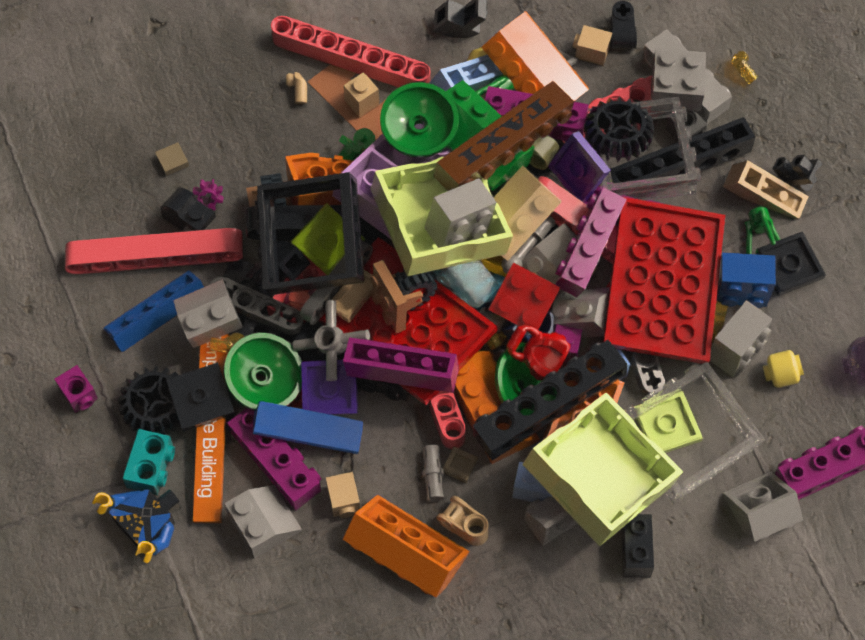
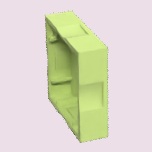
[370,157,513,276]
[522,393,683,546]

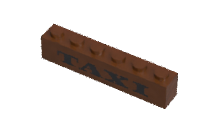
[434,81,575,191]

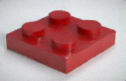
[488,262,561,329]

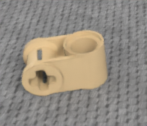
[436,496,489,546]

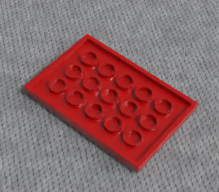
[603,197,726,365]
[319,237,498,405]

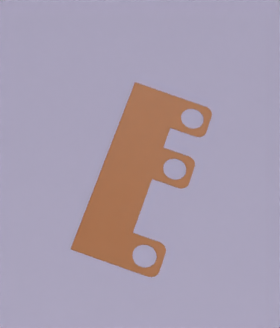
[307,54,385,140]

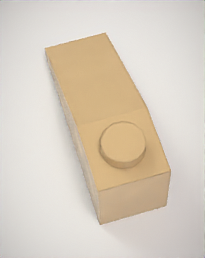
[723,160,809,219]

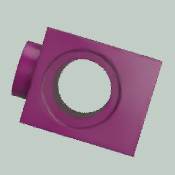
[54,365,98,413]

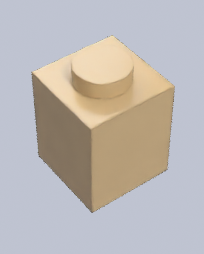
[573,25,612,66]
[344,72,379,118]
[326,472,360,518]

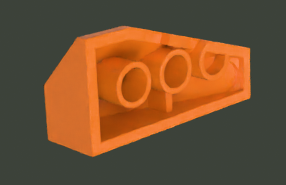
[285,153,354,205]

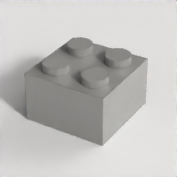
[650,48,706,111]
[425,178,497,248]
[710,300,772,377]

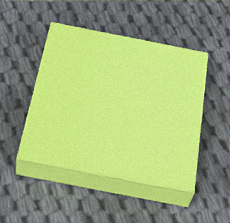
[632,391,703,453]

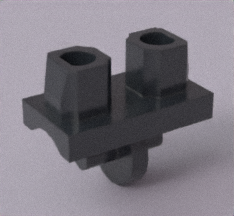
[772,155,823,192]

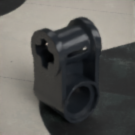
[610,1,637,49]

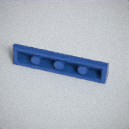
[103,270,204,352]
[253,401,363,454]

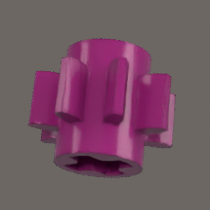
[192,179,224,211]

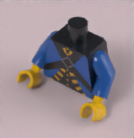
[92,489,179,563]

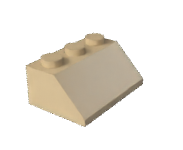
[494,166,562,261]

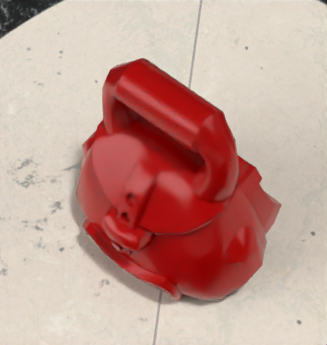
[506,325,571,381]

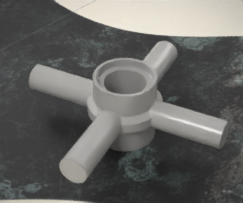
[293,300,370,381]

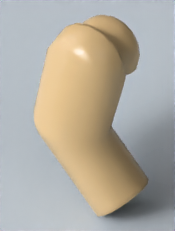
[286,72,307,104]

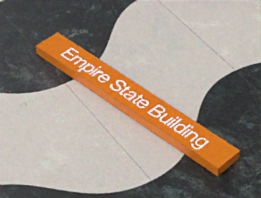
[193,334,229,523]

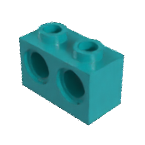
[123,429,175,495]

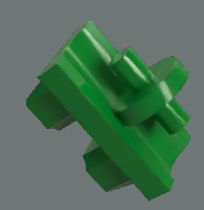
[338,128,376,160]

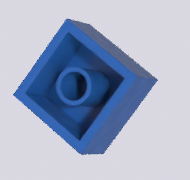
[716,253,776,308]

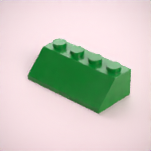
[446,80,535,191]

